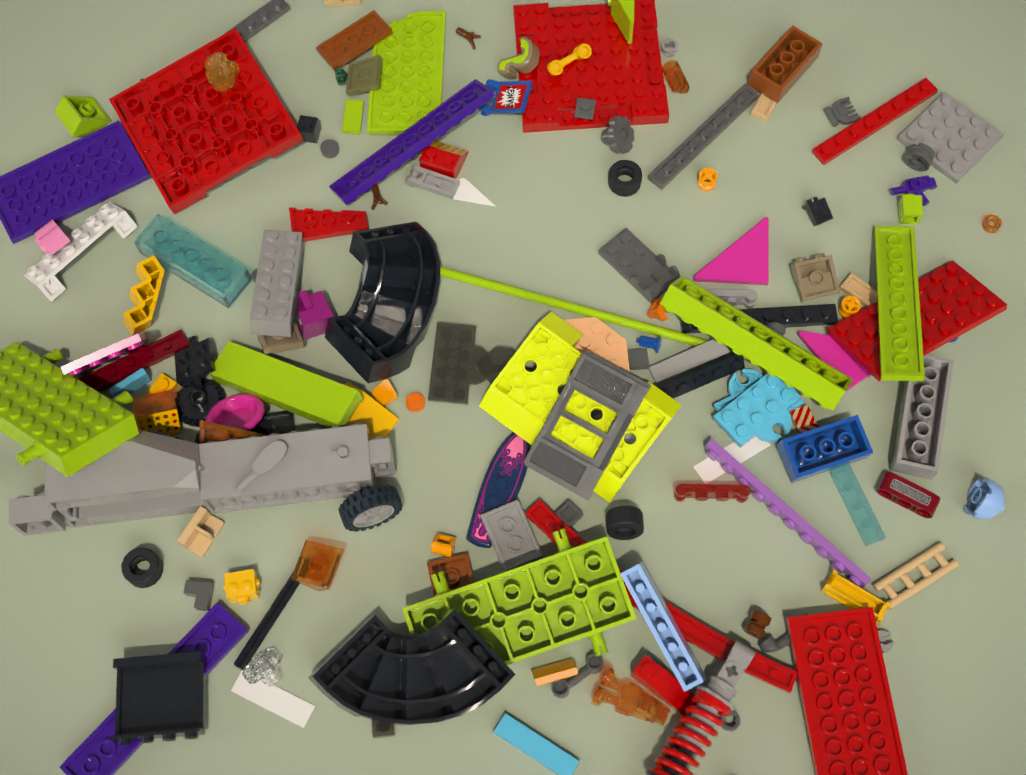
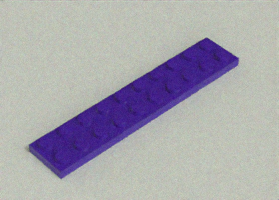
[329,79,495,205]
[59,602,249,775]

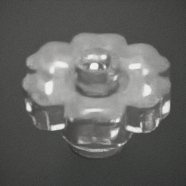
[242,646,283,687]

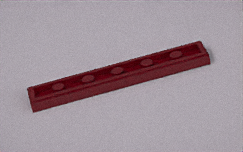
[78,329,190,392]

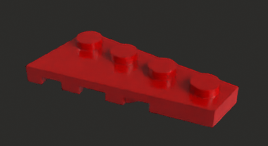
[289,207,368,242]

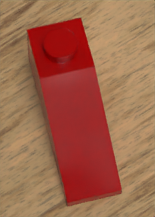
[631,655,694,716]

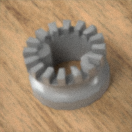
[661,39,677,57]

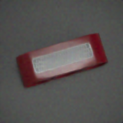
[876,472,941,519]

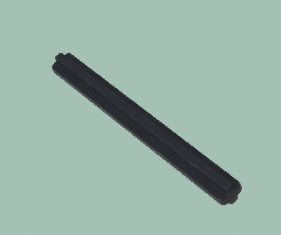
[234,558,312,670]

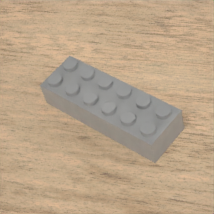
[250,230,303,337]
[891,355,953,480]

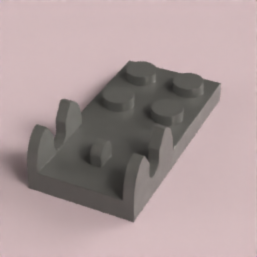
[598,228,680,304]

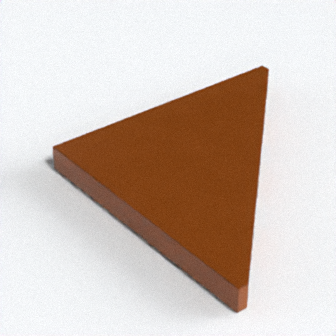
[199,420,268,444]

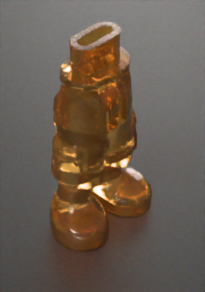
[591,666,670,726]

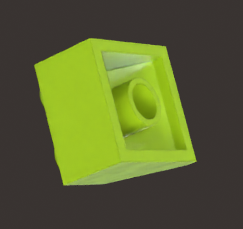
[55,95,111,137]

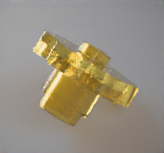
[205,52,239,92]

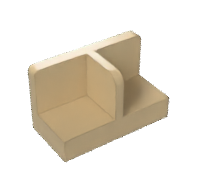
[177,506,225,558]

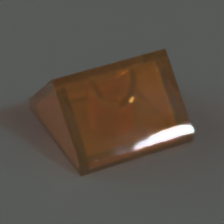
[291,540,344,591]

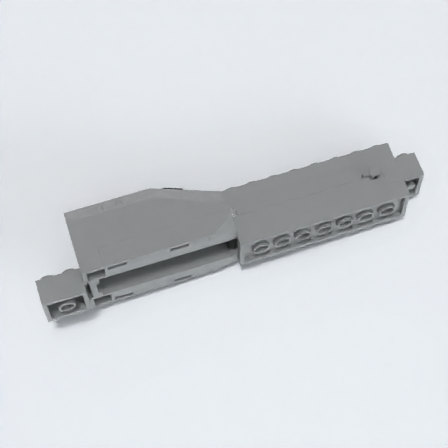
[9,423,395,536]

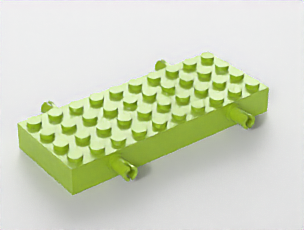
[0,342,139,478]
[402,529,637,665]

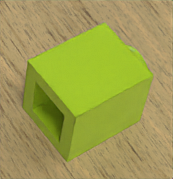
[898,194,923,225]

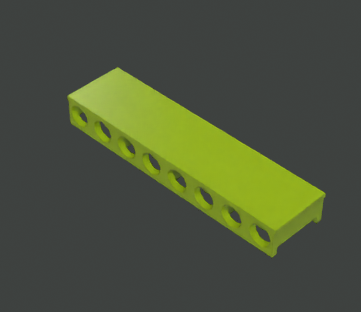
[209,341,364,428]

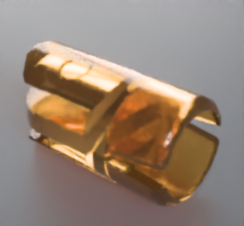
[662,60,689,94]

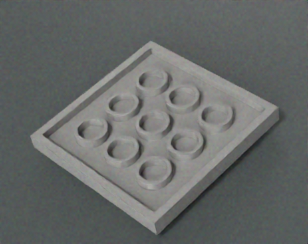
[897,91,1004,184]

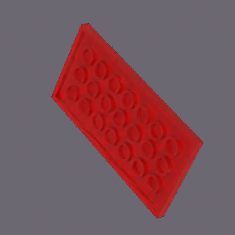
[828,260,1007,382]
[786,607,908,775]

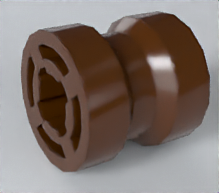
[743,610,772,639]

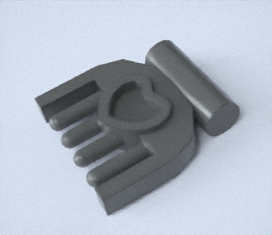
[824,96,861,127]

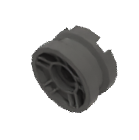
[904,143,935,172]

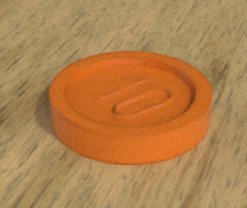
[405,393,425,413]

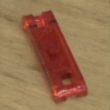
[674,484,750,503]

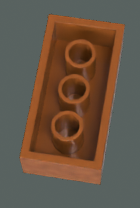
[748,25,823,103]

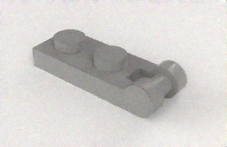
[405,165,460,199]
[706,289,758,309]

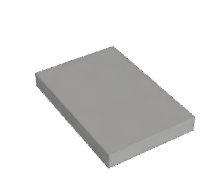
[480,499,543,572]

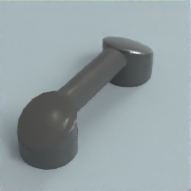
[759,613,808,653]
[551,653,604,698]

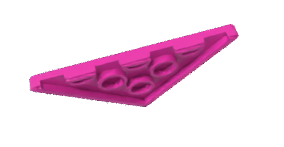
[693,217,769,285]
[797,331,871,392]

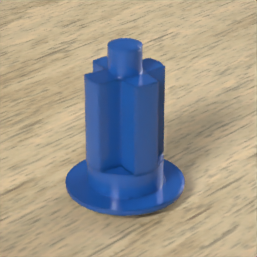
[636,336,662,353]

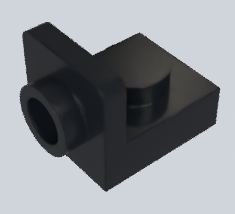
[802,196,833,226]

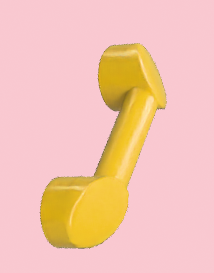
[547,44,591,76]

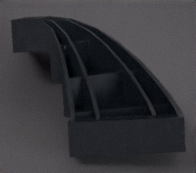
[324,221,440,383]
[308,609,516,725]

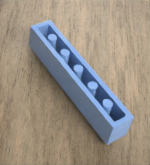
[620,562,706,692]

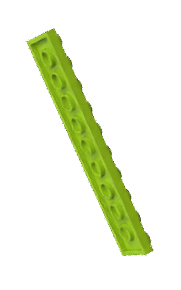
[874,226,925,381]

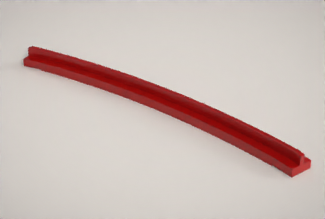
[525,499,798,693]

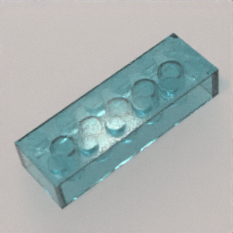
[134,214,252,309]

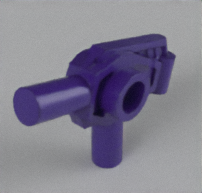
[890,175,937,206]

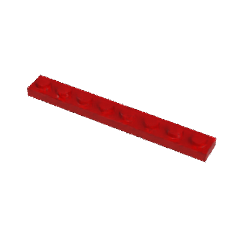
[812,78,938,166]

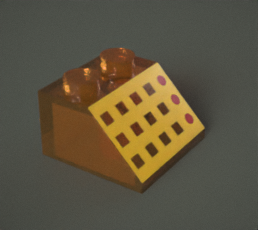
[132,390,181,436]

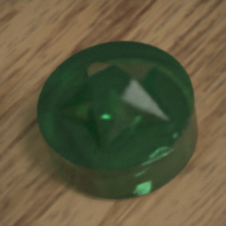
[335,66,348,86]

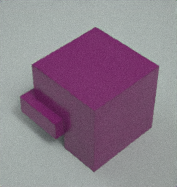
[297,290,334,341]

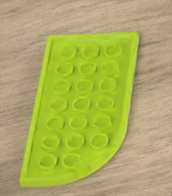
[367,11,446,135]

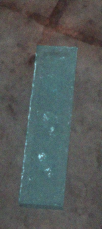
[829,464,886,546]

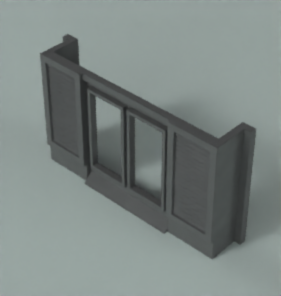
[524,350,652,501]

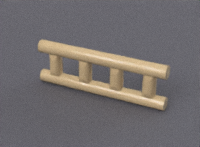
[873,542,959,610]

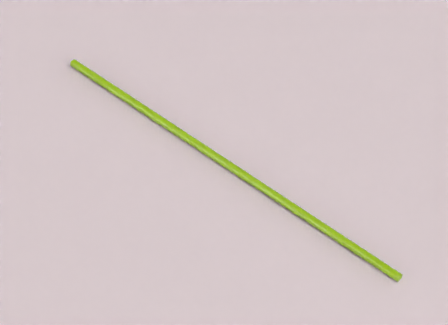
[440,266,749,361]

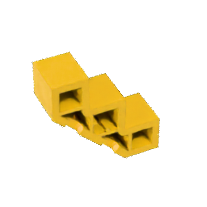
[122,255,164,336]

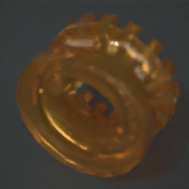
[982,215,1002,234]

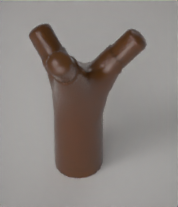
[456,27,481,50]
[371,184,388,210]

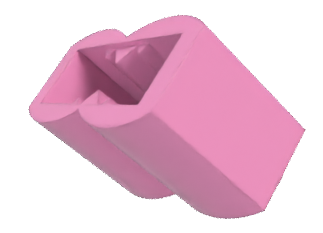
[34,219,70,255]

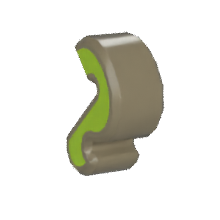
[497,37,540,80]

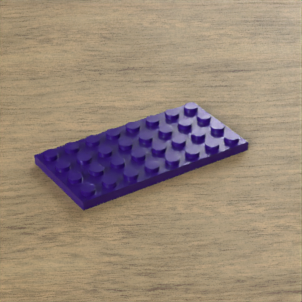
[0,120,151,244]

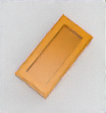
[531,658,578,686]

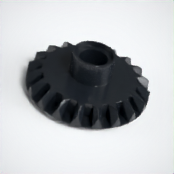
[174,378,226,427]

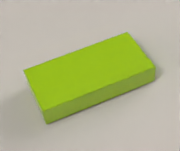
[342,99,364,134]

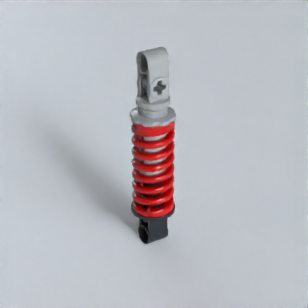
[645,640,756,775]

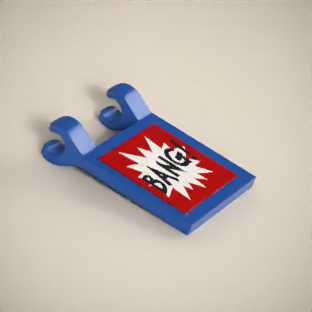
[478,79,533,116]

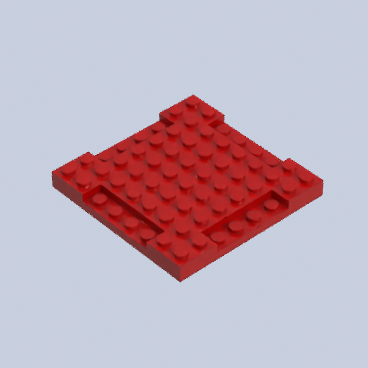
[513,0,669,133]
[109,28,304,215]

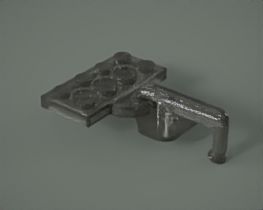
[428,322,537,405]

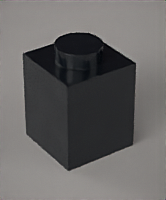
[297,115,321,143]

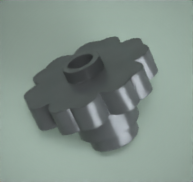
[601,115,635,153]

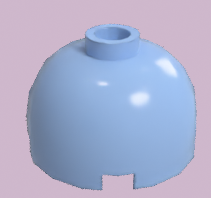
[964,477,1005,520]

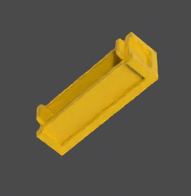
[821,570,891,625]

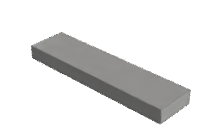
[649,338,729,384]

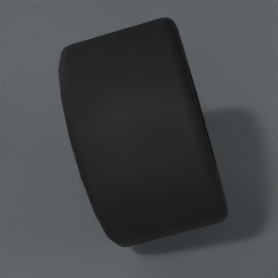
[608,160,642,197]
[606,505,644,540]
[121,547,163,588]

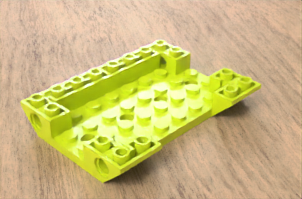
[479,311,682,503]

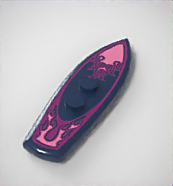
[466,432,530,548]

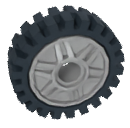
[338,485,403,532]

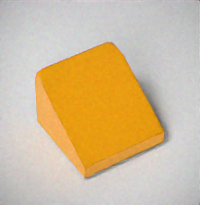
[371,378,398,407]

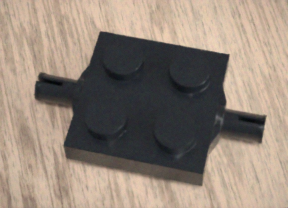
[174,336,215,390]

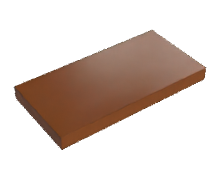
[316,10,393,71]

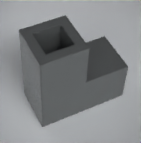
[183,580,215,611]

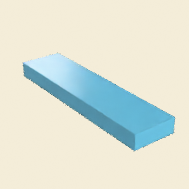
[493,713,580,775]

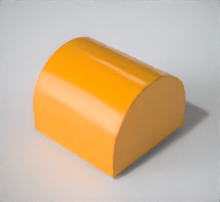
[431,533,457,557]

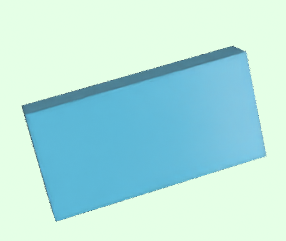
[109,368,152,398]

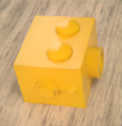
[223,569,260,604]

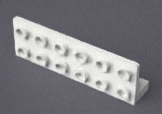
[24,202,138,302]

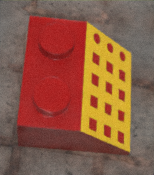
[419,140,469,179]

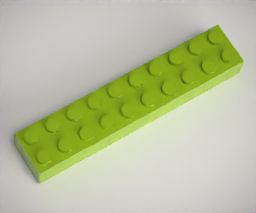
[660,275,854,411]

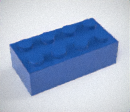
[776,415,873,483]

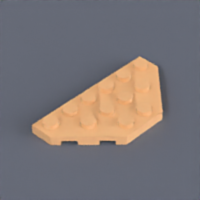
[528,317,630,373]

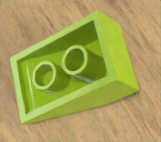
[608,0,634,44]

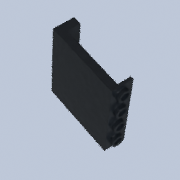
[111,651,205,745]

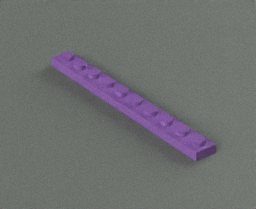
[705,439,871,589]

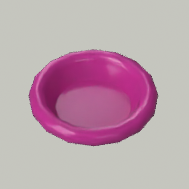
[206,394,265,431]

